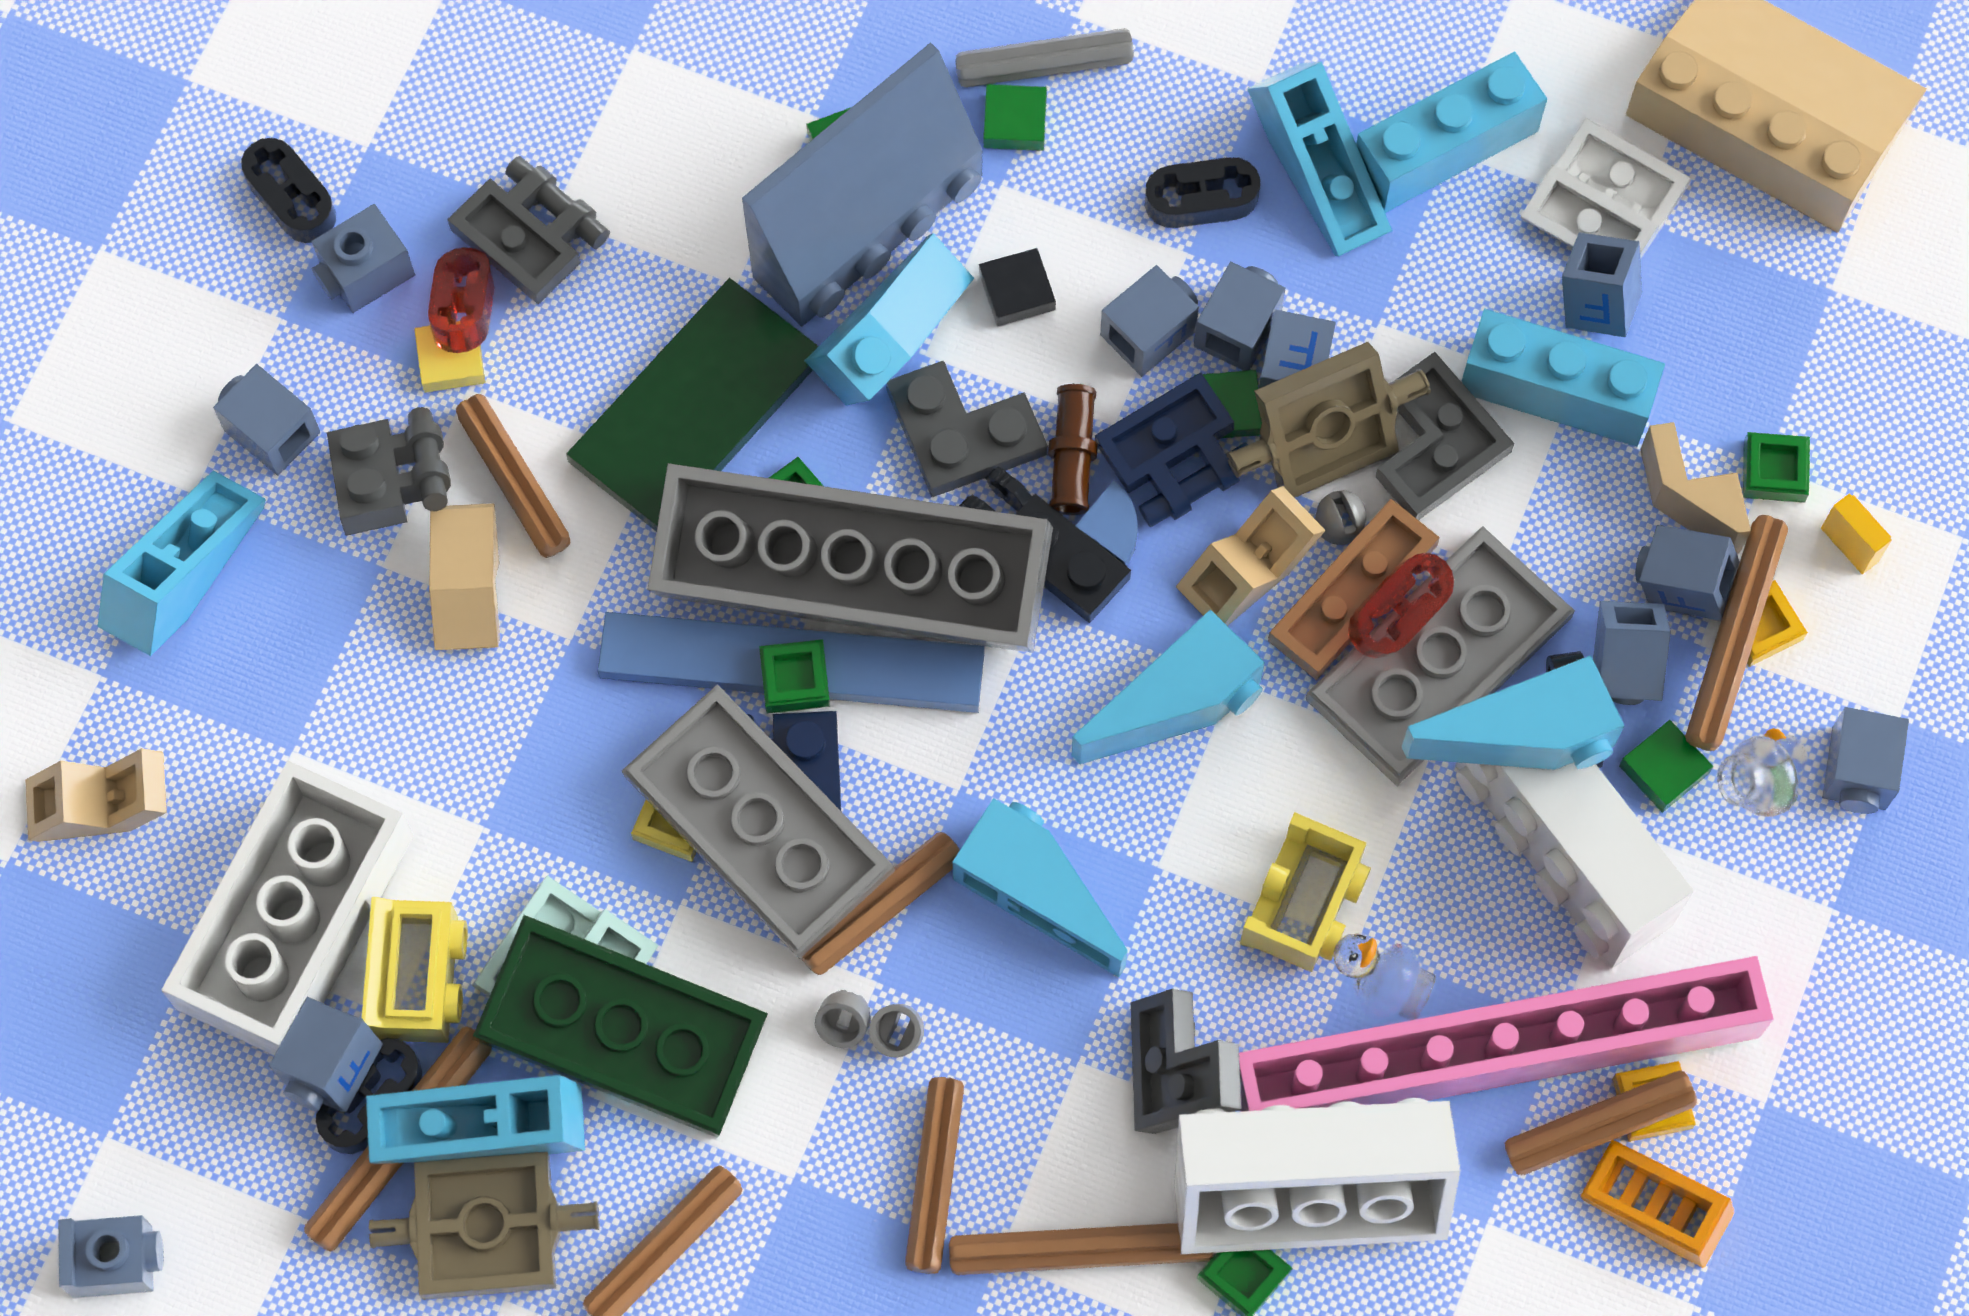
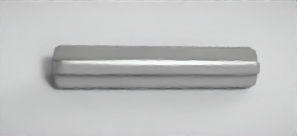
[955,28,1134,87]

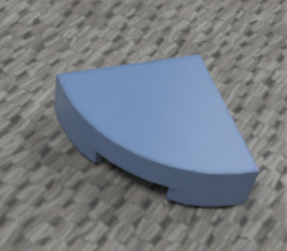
[1075,480,1138,566]

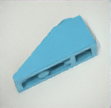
[1247,61,1392,256]
[805,233,974,406]
[97,470,266,656]
[1071,610,1265,765]
[1402,655,1624,770]
[952,798,1128,978]
[366,1075,585,1164]

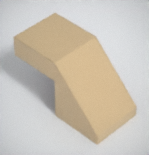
[1640,422,1751,554]
[1176,486,1326,626]
[429,503,500,650]
[25,748,167,842]

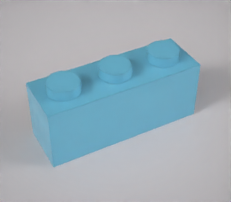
[1356,51,1548,213]
[1461,308,1666,447]

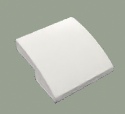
[1520,117,1691,258]

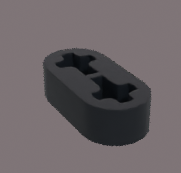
[241,138,336,243]
[1144,157,1260,228]
[315,1038,422,1154]

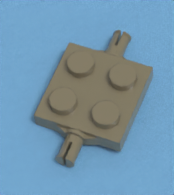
[1227,341,1431,498]
[369,1152,600,1300]

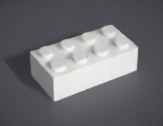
[161,760,414,1055]
[1455,762,1695,969]
[1174,1098,1461,1254]

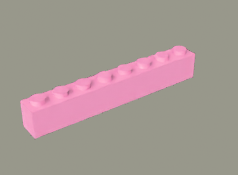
[1239,956,1774,1112]

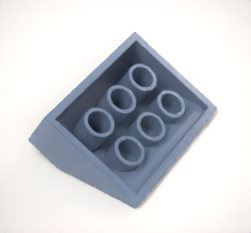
[742,42,982,327]

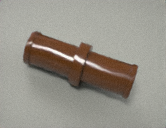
[1048,384,1098,515]

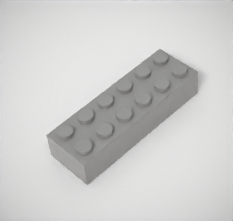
[647,463,1053,653]

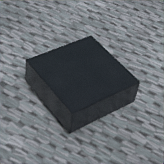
[979,248,1056,327]

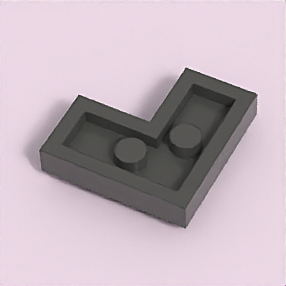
[1375,352,1515,520]
[886,360,1048,498]
[1130,989,1241,1134]

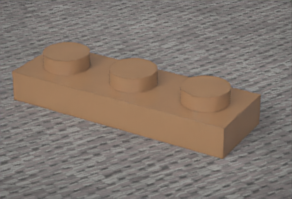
[1268,499,1440,680]

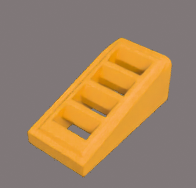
[1580,1140,1734,1268]

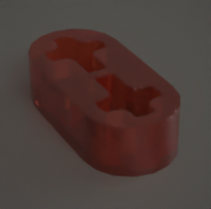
[428,247,495,353]
[1348,553,1454,659]

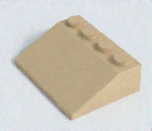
[1625,0,1927,233]

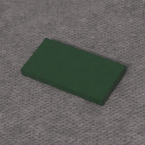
[566,277,818,532]
[472,915,768,1138]

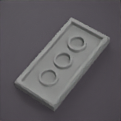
[1305,526,1575,786]
[622,684,895,959]

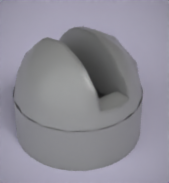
[1315,490,1367,545]
[815,989,870,1048]
[869,1003,924,1058]

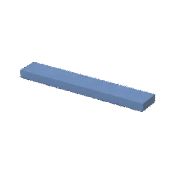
[597,612,985,713]

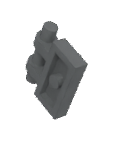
[447,156,610,305]
[327,407,451,536]

